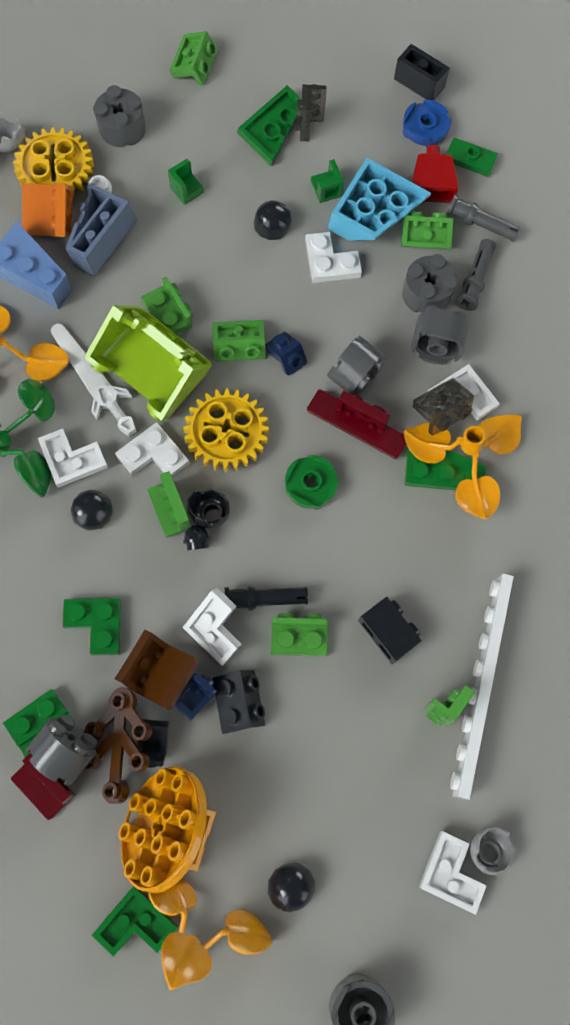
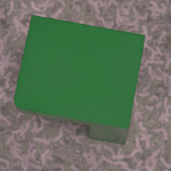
[168,159,204,205]
[311,159,344,203]

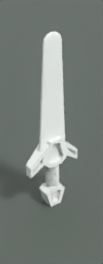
[51,324,137,437]

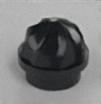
[183,525,210,551]

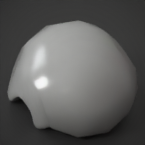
[0,118,26,153]
[470,826,516,875]

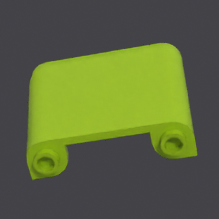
[84,305,212,421]

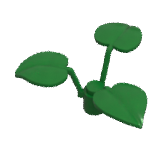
[0,379,55,498]

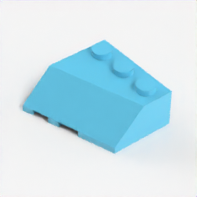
[328,158,431,241]

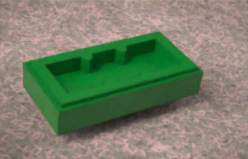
[446,137,498,177]

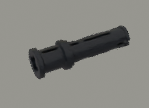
[224,586,308,611]

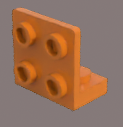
[22,183,73,238]

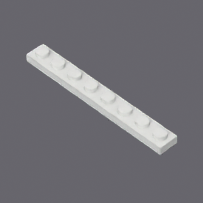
[450,574,514,800]

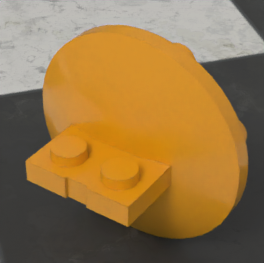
[118,767,216,893]

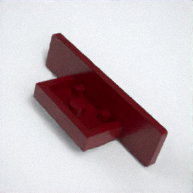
[307,389,406,460]

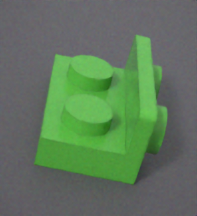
[170,31,217,85]
[401,211,454,250]
[141,276,194,335]
[212,320,265,362]
[148,471,191,538]
[271,613,328,657]
[424,685,475,726]

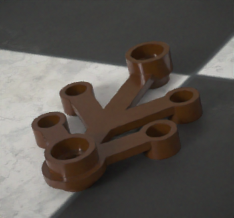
[84,687,152,804]

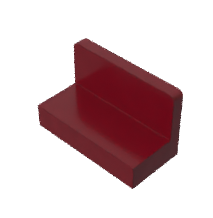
[11,752,75,820]

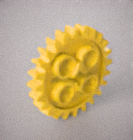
[13,127,94,196]
[183,388,269,472]

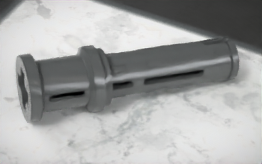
[446,194,520,242]
[456,239,496,311]

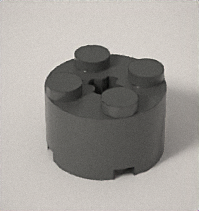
[93,85,146,147]
[402,254,457,313]
[411,306,468,365]
[327,335,387,395]
[25,715,98,785]
[329,974,395,1025]

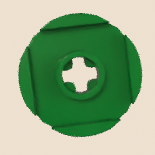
[285,455,338,510]

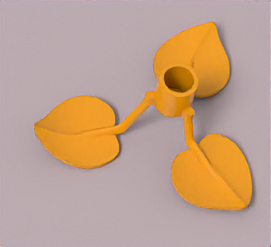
[0,305,70,381]
[404,415,522,519]
[148,878,273,990]

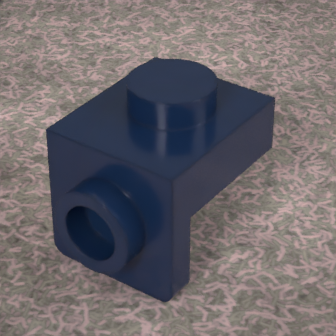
[265,331,307,376]
[174,672,217,721]

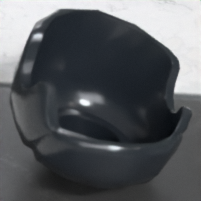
[254,200,292,240]
[188,488,230,529]
[70,490,113,530]
[268,863,315,912]

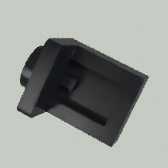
[137,719,169,768]

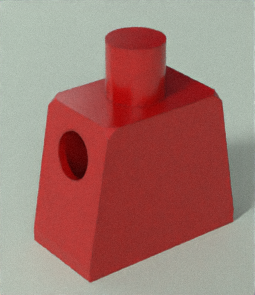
[412,145,458,203]

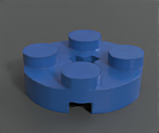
[403,100,451,147]

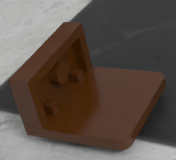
[115,630,199,710]

